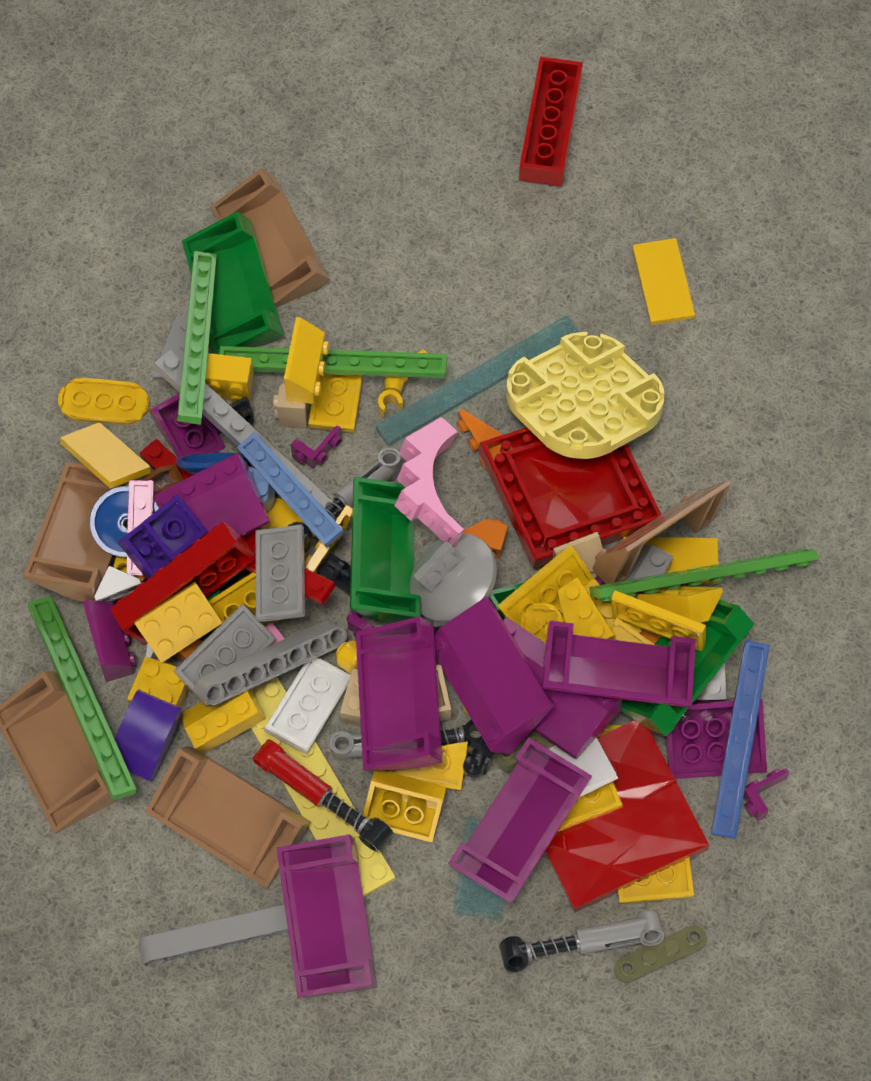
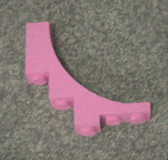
[395,417,464,547]

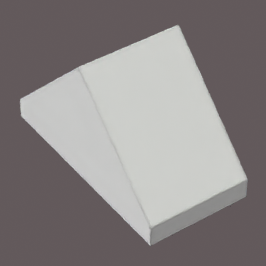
[94,566,143,602]

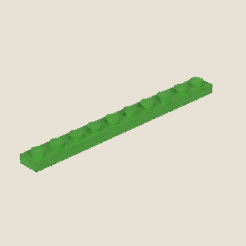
[177,251,217,425]
[219,346,448,378]
[589,548,818,602]
[28,596,136,801]

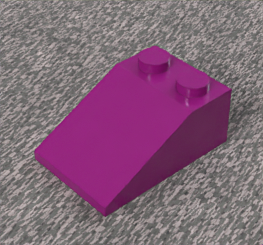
[148,392,225,458]

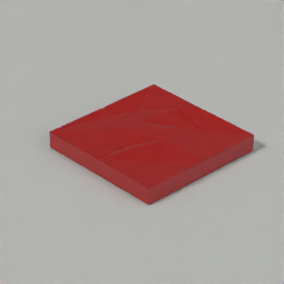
[478,427,662,568]
[545,720,709,913]

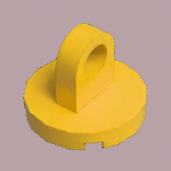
[520,602,564,643]

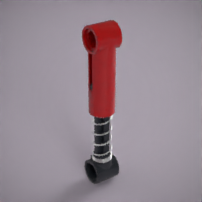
[252,739,393,852]

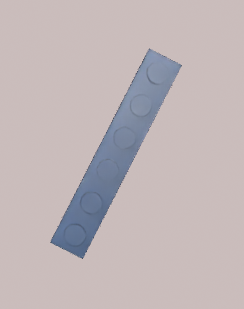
[237,432,344,548]

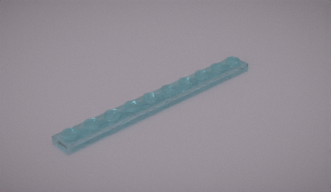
[376,315,580,447]

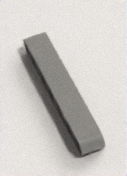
[194,620,347,705]
[139,905,288,967]

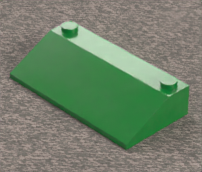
[182,211,284,354]
[350,477,420,624]
[620,600,755,737]

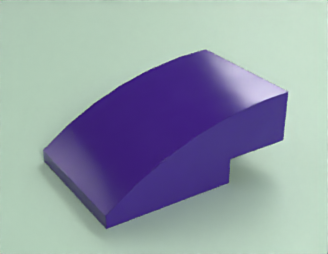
[118,494,208,580]
[114,689,182,781]

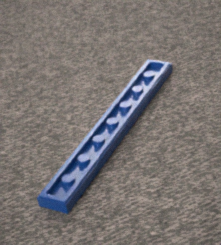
[711,640,770,839]

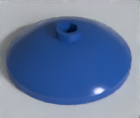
[176,452,247,476]
[90,486,159,557]

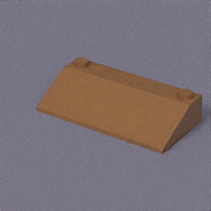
[210,168,330,307]
[23,462,135,601]
[592,481,731,584]
[0,670,115,833]
[145,746,311,889]

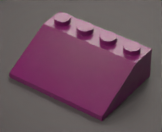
[154,453,270,554]
[665,697,767,779]

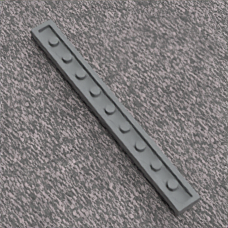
[153,350,332,508]

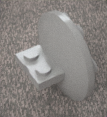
[410,533,497,622]

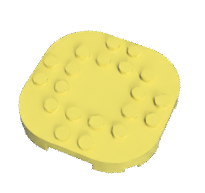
[506,332,665,459]

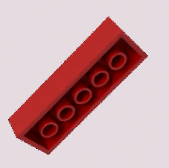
[519,56,583,186]
[110,522,256,645]

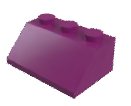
[82,600,136,682]

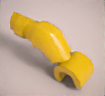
[378,349,427,418]

